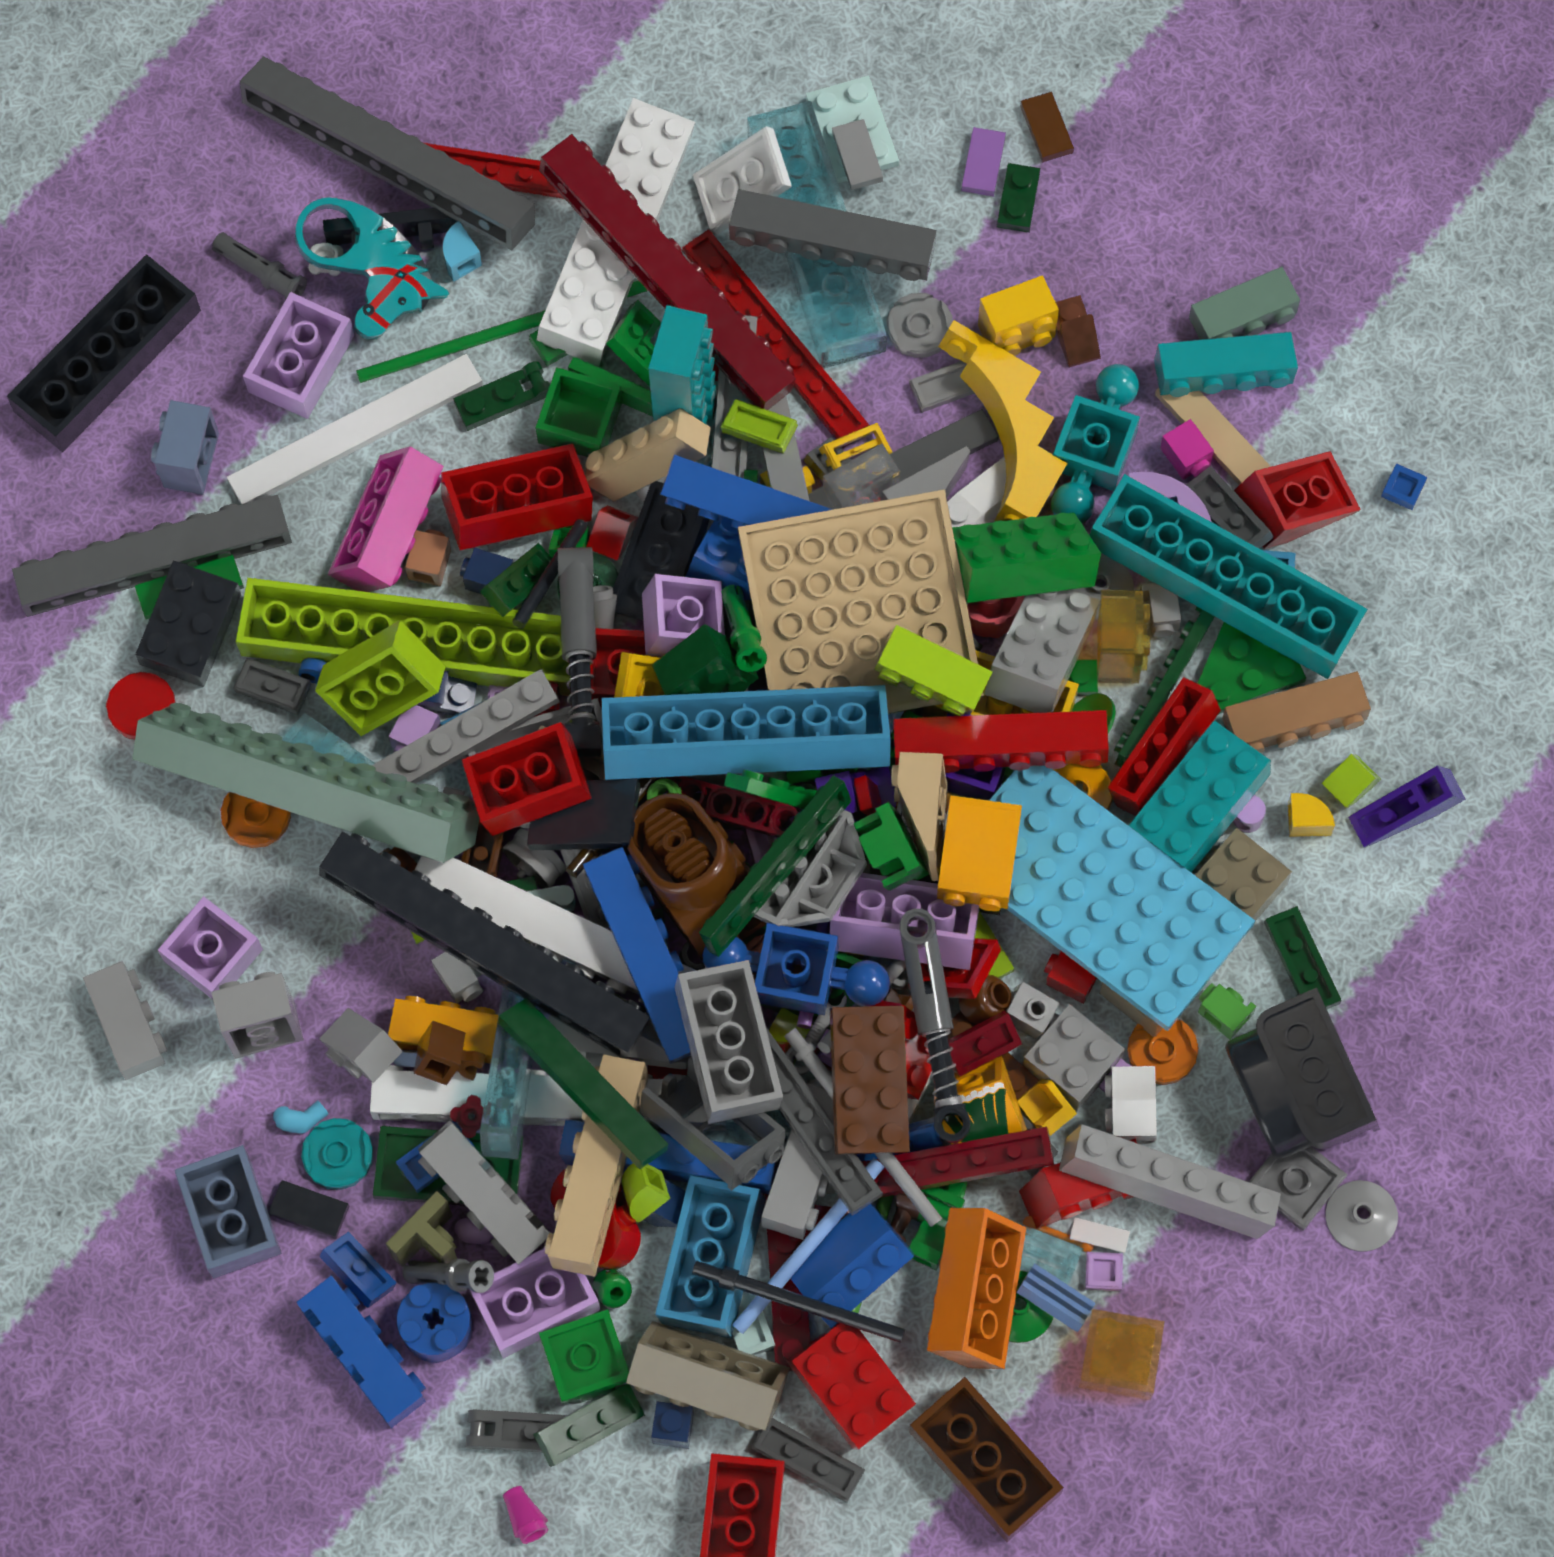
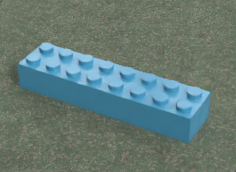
[602,685,890,780]

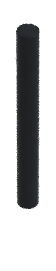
[512,519,588,629]

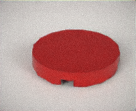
[106,672,176,740]

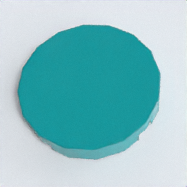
[301,1118,374,1190]

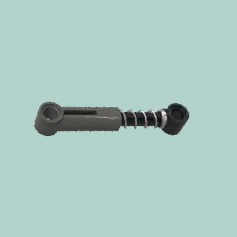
[557,547,601,757]
[900,909,970,1144]

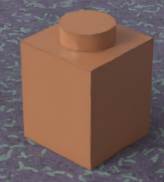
[405,529,451,586]

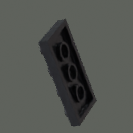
[613,481,710,622]

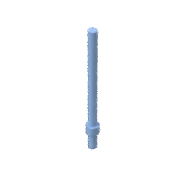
[732,1158,885,1334]

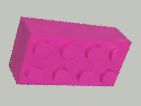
[327,446,444,592]

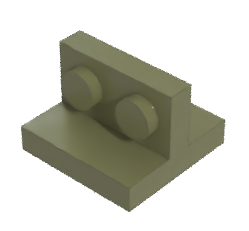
[385,1191,458,1268]

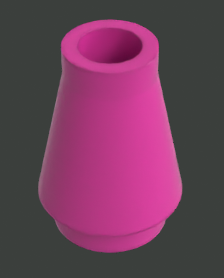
[503,1486,548,1544]

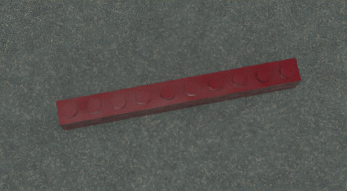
[539,134,796,410]

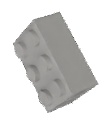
[211,972,304,1059]

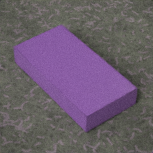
[961,127,1006,197]

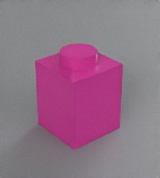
[1160,419,1214,480]

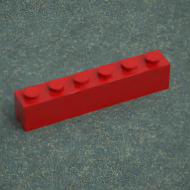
[894,710,1109,773]

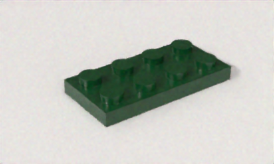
[373,1126,524,1206]

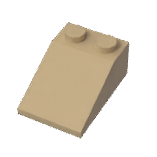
[891,752,947,881]

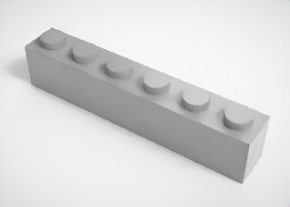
[1059,1124,1281,1239]

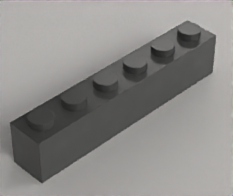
[729,189,937,281]

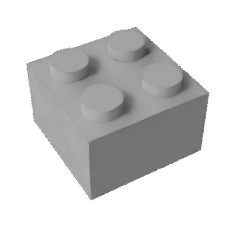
[1023,1004,1125,1112]

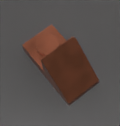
[1055,295,1101,368]

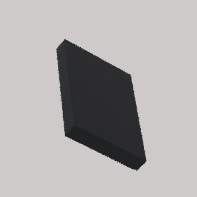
[527,779,640,851]

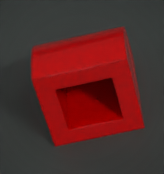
[587,505,638,561]

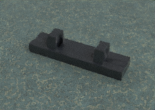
[323,207,458,249]

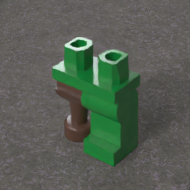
[890,1181,968,1271]

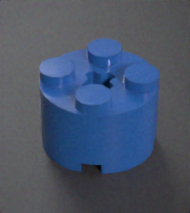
[397,1283,473,1363]

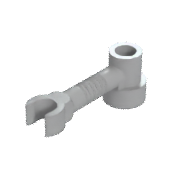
[786,988,847,1075]

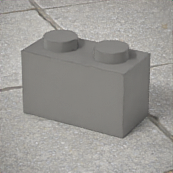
[319,1008,403,1083]

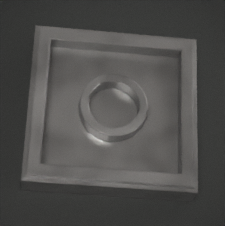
[1249,1147,1347,1231]

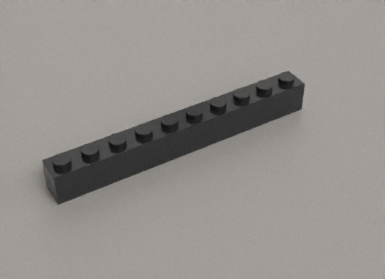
[319,831,650,1059]

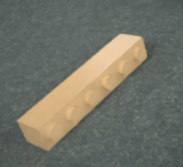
[545,1054,649,1277]

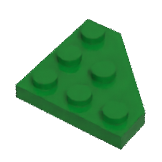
[1197,622,1306,715]

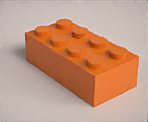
[927,1208,1027,1369]

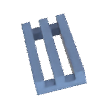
[1016,1263,1095,1333]

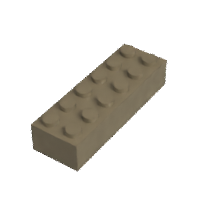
[1099,828,1292,1037]

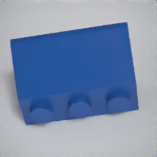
[791,1204,914,1328]

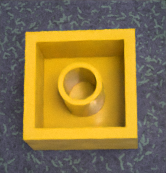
[978,275,1059,356]

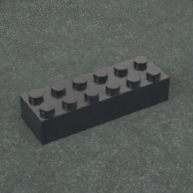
[7,254,201,452]

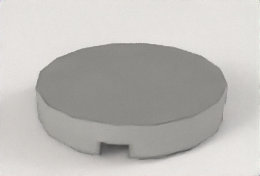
[886,293,953,358]

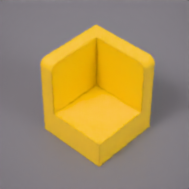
[1017,1079,1077,1136]

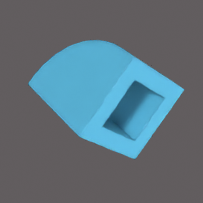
[443,222,482,282]

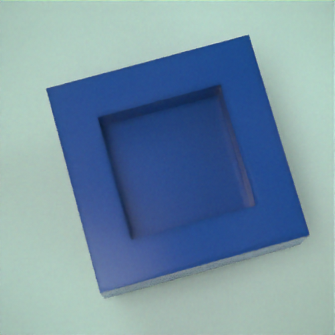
[1381,463,1428,510]

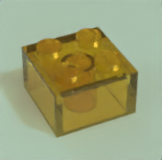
[1097,590,1150,684]
[1078,1309,1165,1400]

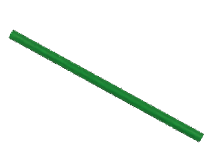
[356,280,647,383]

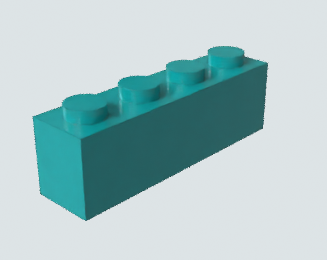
[1154,332,1298,397]

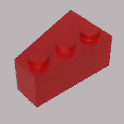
[1019,1139,1138,1230]

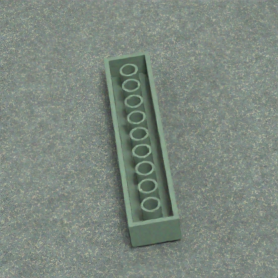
[132,703,480,863]

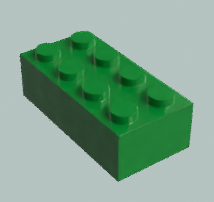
[952,512,1101,603]

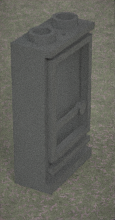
[640,1056,786,1191]

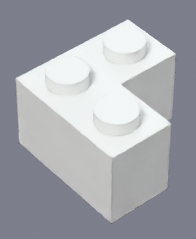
[1105,1066,1157,1141]

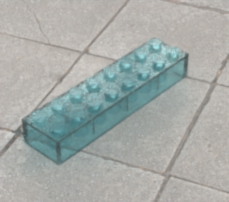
[747,101,887,369]

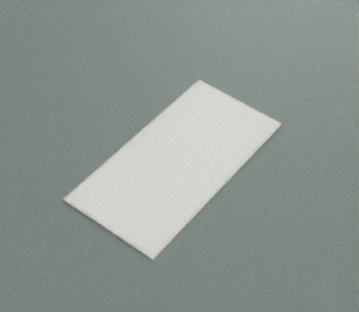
[1070,1217,1130,1253]

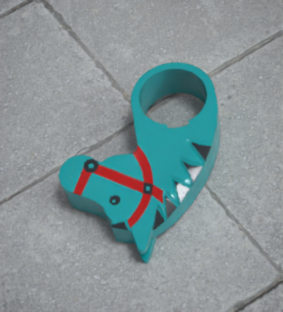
[295,197,449,340]

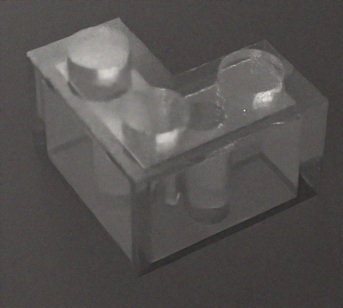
[823,444,900,509]

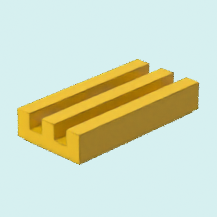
[819,423,892,479]

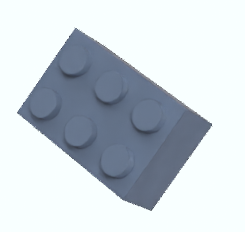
[175,1145,282,1279]

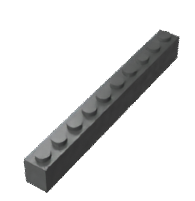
[240,56,535,251]

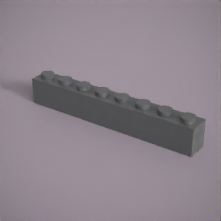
[12,495,292,617]

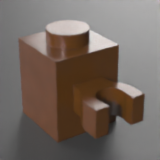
[414,1021,485,1086]

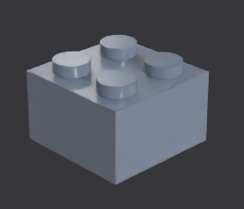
[151,400,219,495]

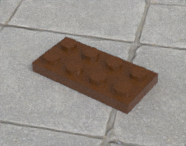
[830,1006,910,1155]

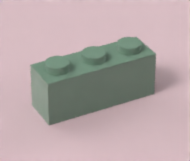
[1189,267,1300,340]

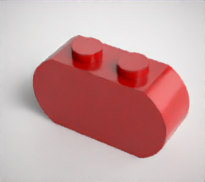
[550,1165,641,1269]

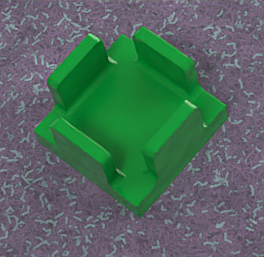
[853,802,929,891]
[539,1309,629,1404]

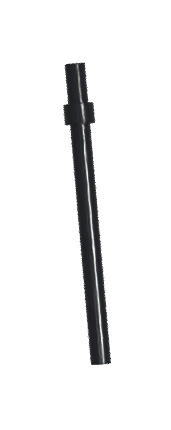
[692,1261,905,1343]

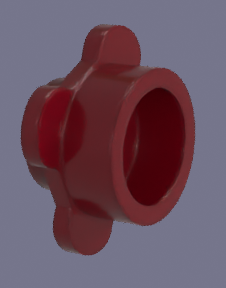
[450,1095,493,1138]

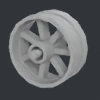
[502,828,566,889]

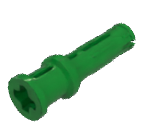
[721,585,767,672]

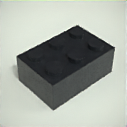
[135,560,241,687]

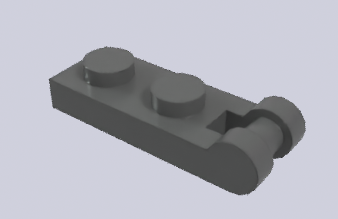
[465,1409,567,1453]

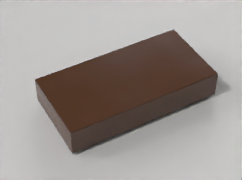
[1020,91,1074,163]

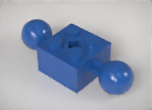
[703,923,890,1016]

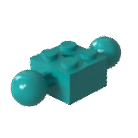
[1051,364,1140,524]

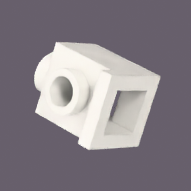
[431,952,483,1003]

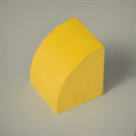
[1287,793,1335,837]

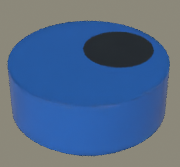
[298,658,327,684]

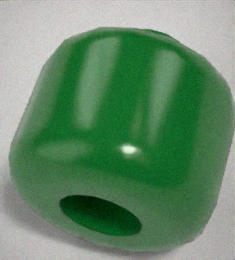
[592,1269,632,1309]

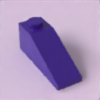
[1348,765,1466,848]

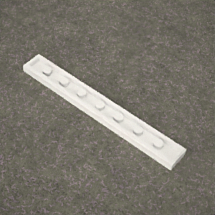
[227,354,483,505]

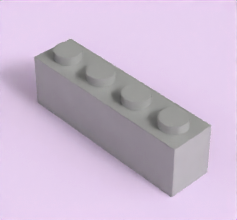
[761,1084,834,1240]

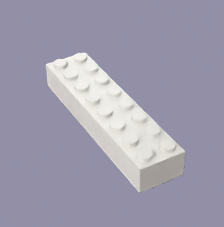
[537,98,695,366]

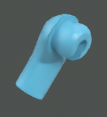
[273,1100,329,1134]

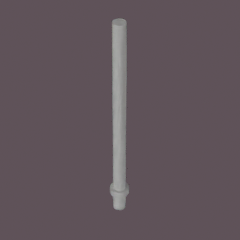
[784,1028,942,1227]

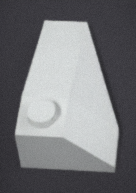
[947,457,1006,527]

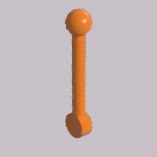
[1022,1216,1094,1253]

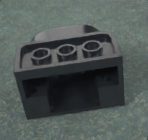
[1225,988,1380,1160]

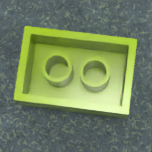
[315,620,446,736]
[874,625,993,716]

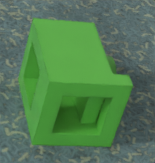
[1198,983,1257,1040]

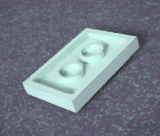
[806,75,899,184]

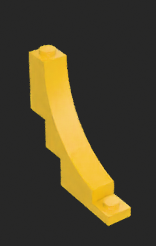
[938,320,1067,521]

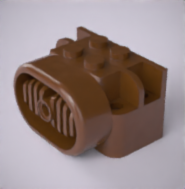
[623,793,767,962]

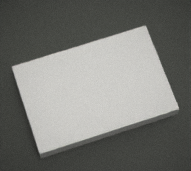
[693,126,792,234]

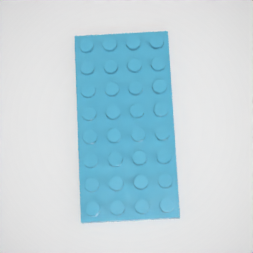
[989,765,1255,1031]

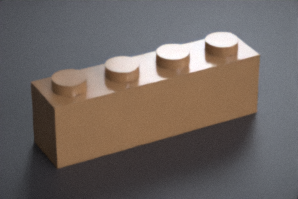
[1222,671,1371,753]

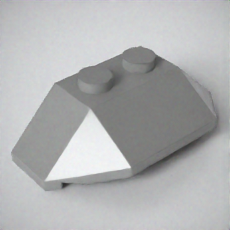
[754,810,867,927]

